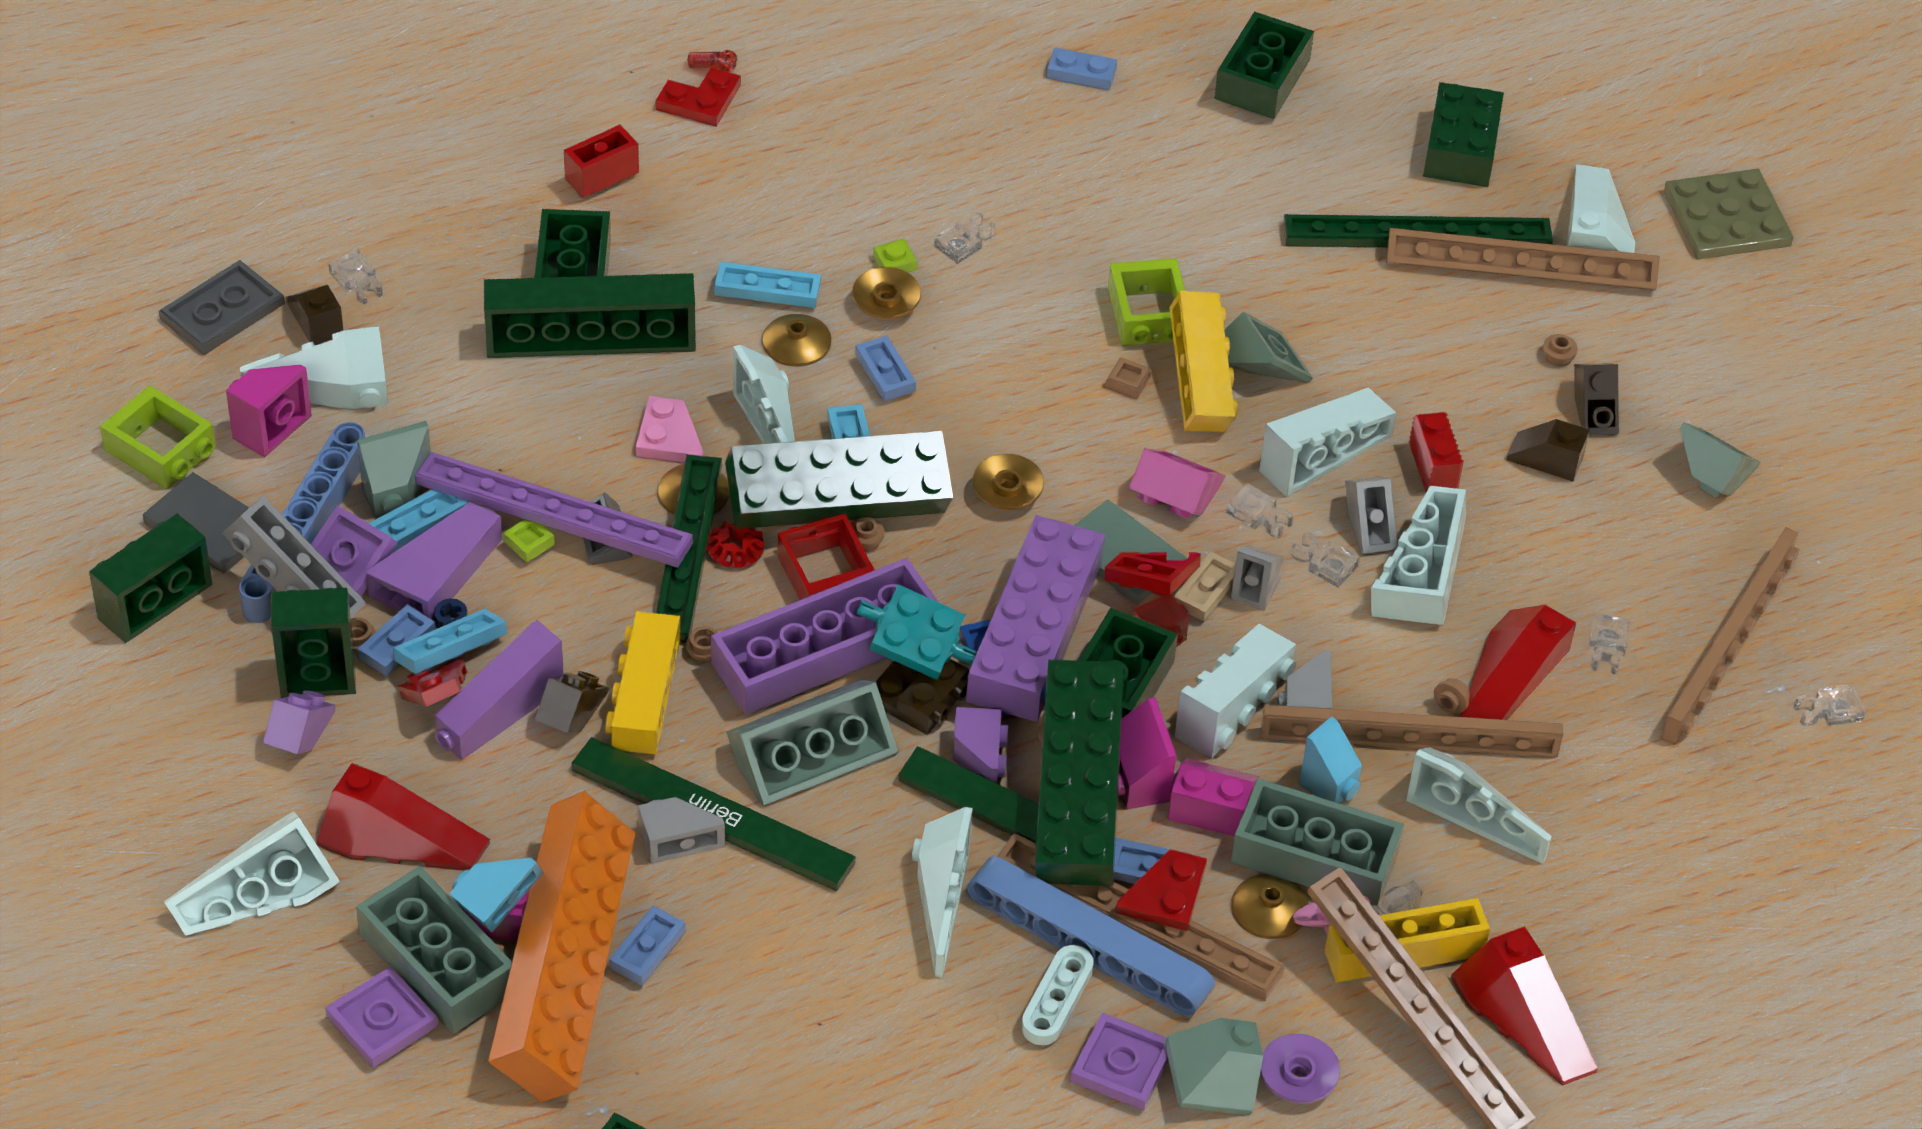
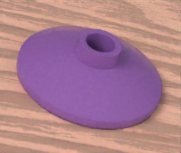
[1260,1034,1340,1103]

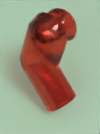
[687,50,738,72]

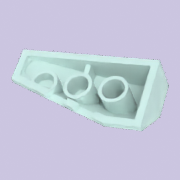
[1567,164,1635,253]
[240,326,388,409]
[733,345,795,444]
[1406,747,1552,864]
[164,811,340,935]

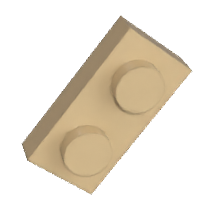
[1173,551,1236,621]

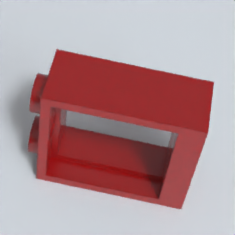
[777,514,875,600]

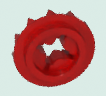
[707,521,765,568]

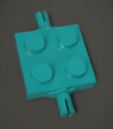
[856,584,978,680]

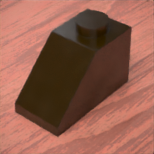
[285,284,343,345]
[1507,419,1590,481]

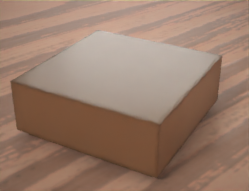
[1106,357,1152,399]

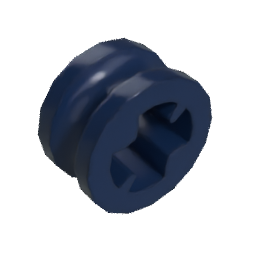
[434,598,468,629]

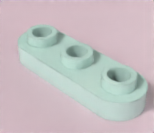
[1022,945,1093,1045]

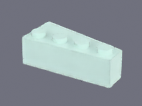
[1174,624,1296,759]

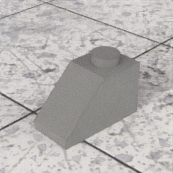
[1345,476,1397,554]
[1231,545,1284,610]
[1277,651,1332,709]
[638,797,725,864]

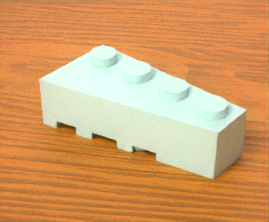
[1259,388,1396,497]
[1371,486,1466,625]

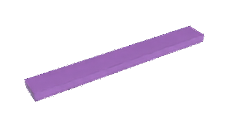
[415,452,693,568]

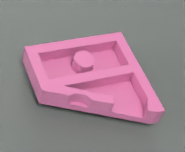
[636,396,704,463]

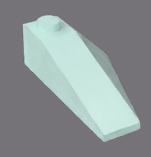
[912,807,973,978]

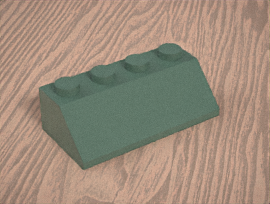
[726,680,898,805]

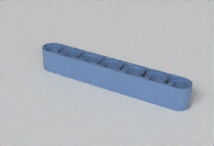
[239,422,365,623]
[966,856,1215,1017]

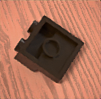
[875,659,969,735]

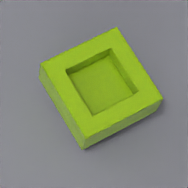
[873,238,918,273]
[503,519,555,563]

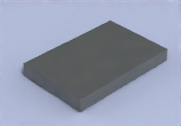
[159,260,285,355]
[143,472,249,574]

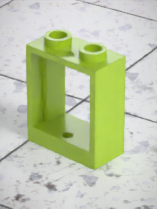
[1108,258,1185,346]
[100,385,216,489]

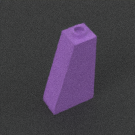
[366,502,502,621]
[435,620,564,760]

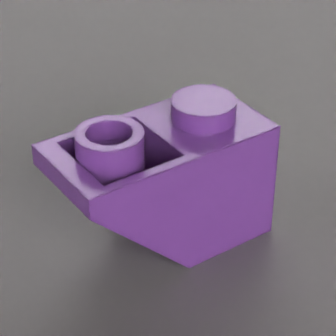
[263,690,336,754]
[953,707,1008,783]

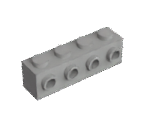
[222,496,366,618]

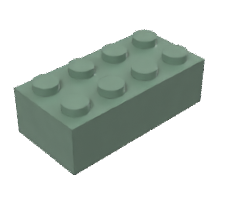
[1231,778,1404,909]
[356,866,512,1034]

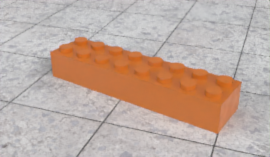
[488,791,635,1102]

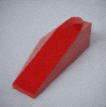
[1460,605,1576,720]
[317,763,490,870]
[1451,926,1598,1086]

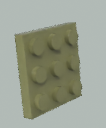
[1664,168,1794,260]

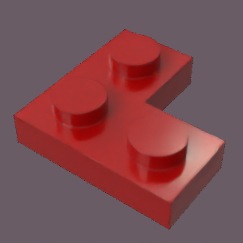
[656,67,741,127]

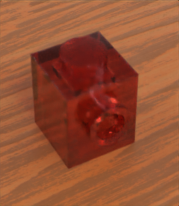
[1132,594,1190,647]

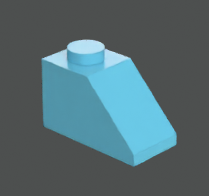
[1299,716,1362,804]
[449,858,544,932]

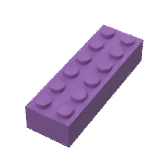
[966,515,1105,722]
[711,558,938,715]

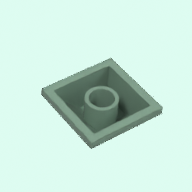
[1224,312,1313,383]
[357,421,431,518]
[1680,422,1760,497]
[1165,1018,1263,1116]

